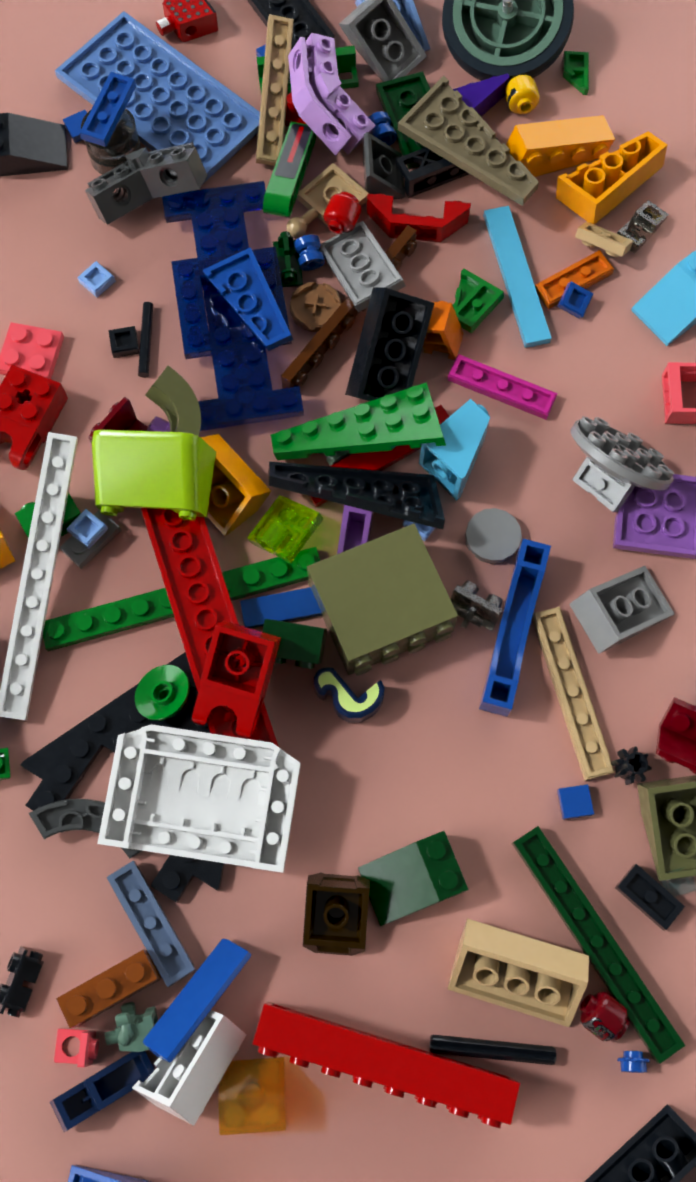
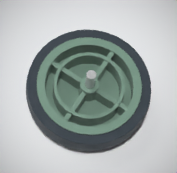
[442,0,574,81]

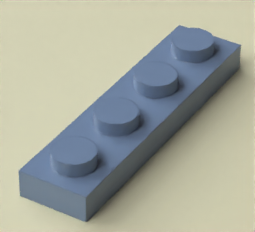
[106,861,196,987]

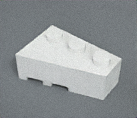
[132,1010,247,1126]

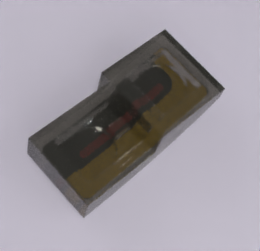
[617,200,669,253]

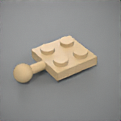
[286,163,369,238]

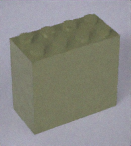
[307,523,458,676]

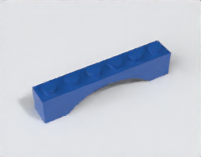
[479,539,551,717]

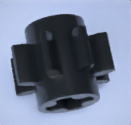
[611,746,652,785]

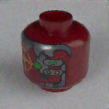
[580,992,629,1041]

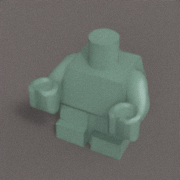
[105,1002,158,1052]

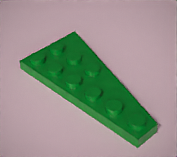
[271,382,446,460]

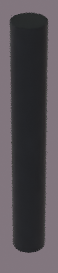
[138,302,153,378]

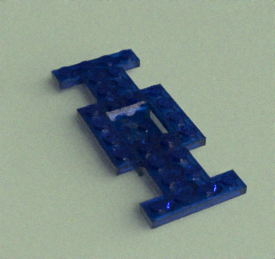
[162,181,304,431]

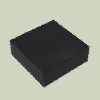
[108,326,140,358]

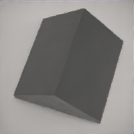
[363,132,405,199]

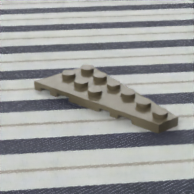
[398,76,539,206]

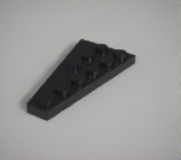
[268,461,445,530]

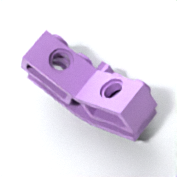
[288,33,376,156]

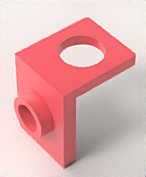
[54,1029,99,1068]

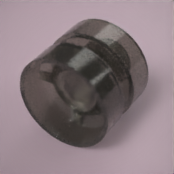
[81,108,142,175]

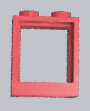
[662,362,696,424]

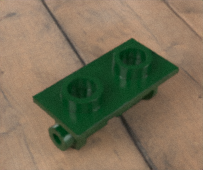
[273,231,303,288]

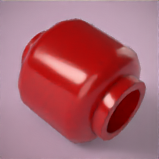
[323,192,362,234]

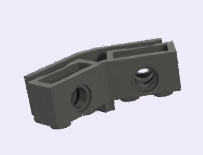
[85,142,208,225]

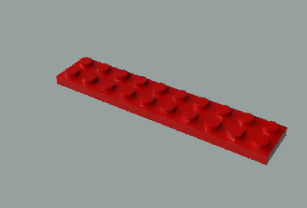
[141,508,279,747]

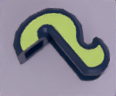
[314,667,385,723]

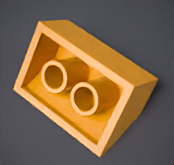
[200,434,272,536]

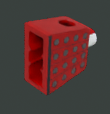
[156,0,219,42]

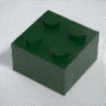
[263,619,328,669]

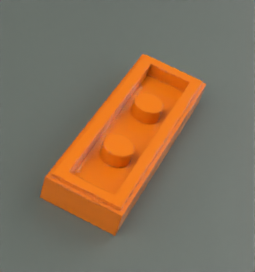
[535,250,614,309]

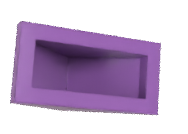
[337,505,373,554]

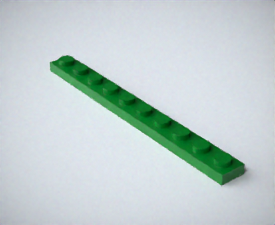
[43,547,320,652]

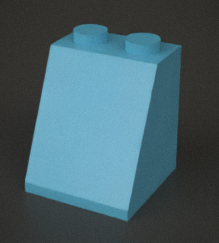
[419,399,490,501]

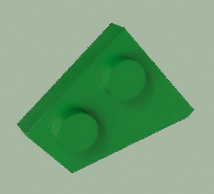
[453,269,504,334]

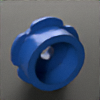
[617,1051,650,1073]

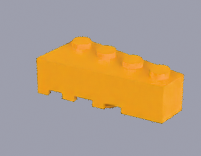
[506,115,615,177]
[556,131,668,225]

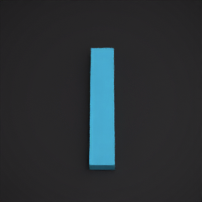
[483,206,552,348]

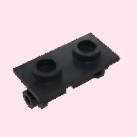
[0,946,44,1018]

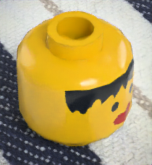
[505,75,540,114]

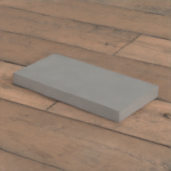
[319,221,406,312]

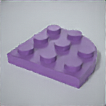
[613,474,696,559]

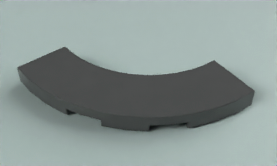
[29,799,142,859]

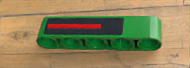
[263,121,316,218]

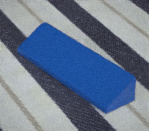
[143,938,251,1063]

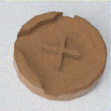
[290,282,341,332]

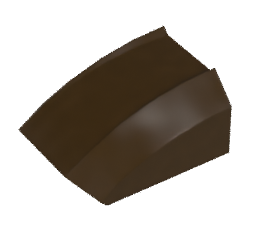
[303,873,370,956]

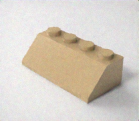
[447,918,589,1027]

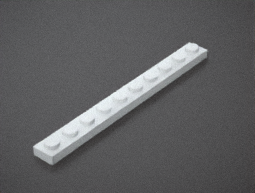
[0,432,78,721]

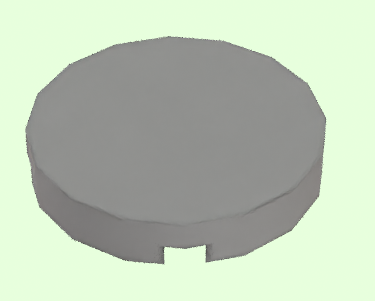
[465,508,522,564]

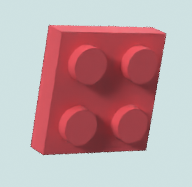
[0,322,64,379]

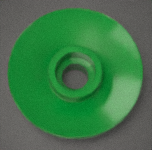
[135,665,190,721]

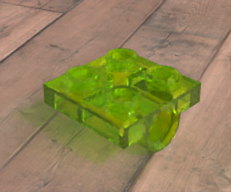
[247,495,324,563]

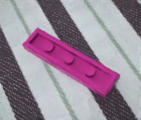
[447,354,558,420]

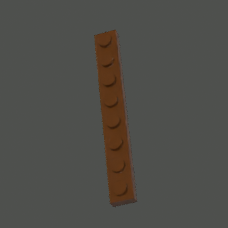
[281,225,417,394]

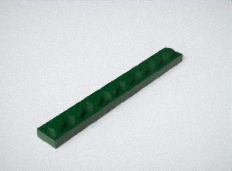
[512,826,686,1064]

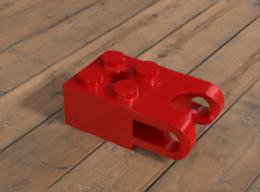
[0,365,68,470]
[192,621,281,739]

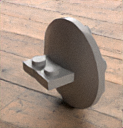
[570,416,674,512]

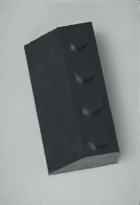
[345,287,434,401]
[584,1104,696,1182]

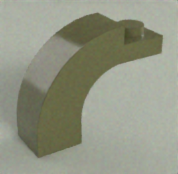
[145,366,201,436]

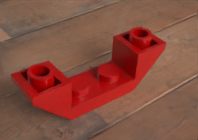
[367,194,471,243]

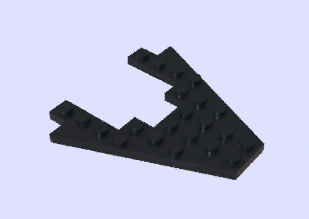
[20,652,225,903]

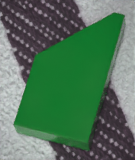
[563,51,589,95]

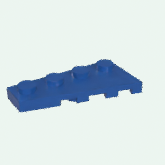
[203,247,293,351]

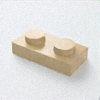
[575,222,633,257]

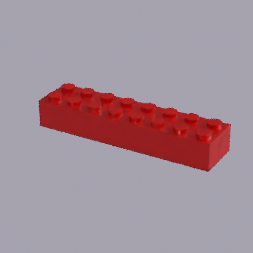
[252,1002,520,1128]

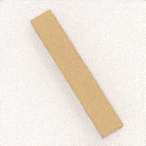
[256,14,294,166]
[532,607,615,781]

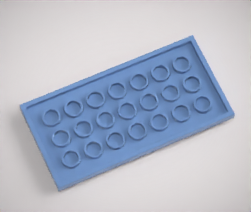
[55,11,260,185]

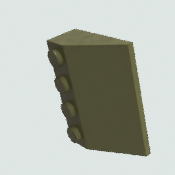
[637,775,696,881]

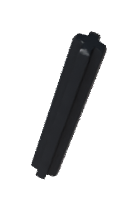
[429,1035,556,1065]

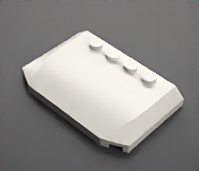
[97,724,301,873]

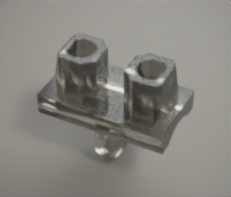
[451,581,503,631]

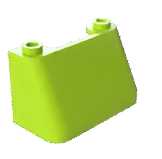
[92,430,216,520]

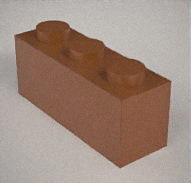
[56,950,163,1028]

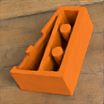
[423,301,464,360]

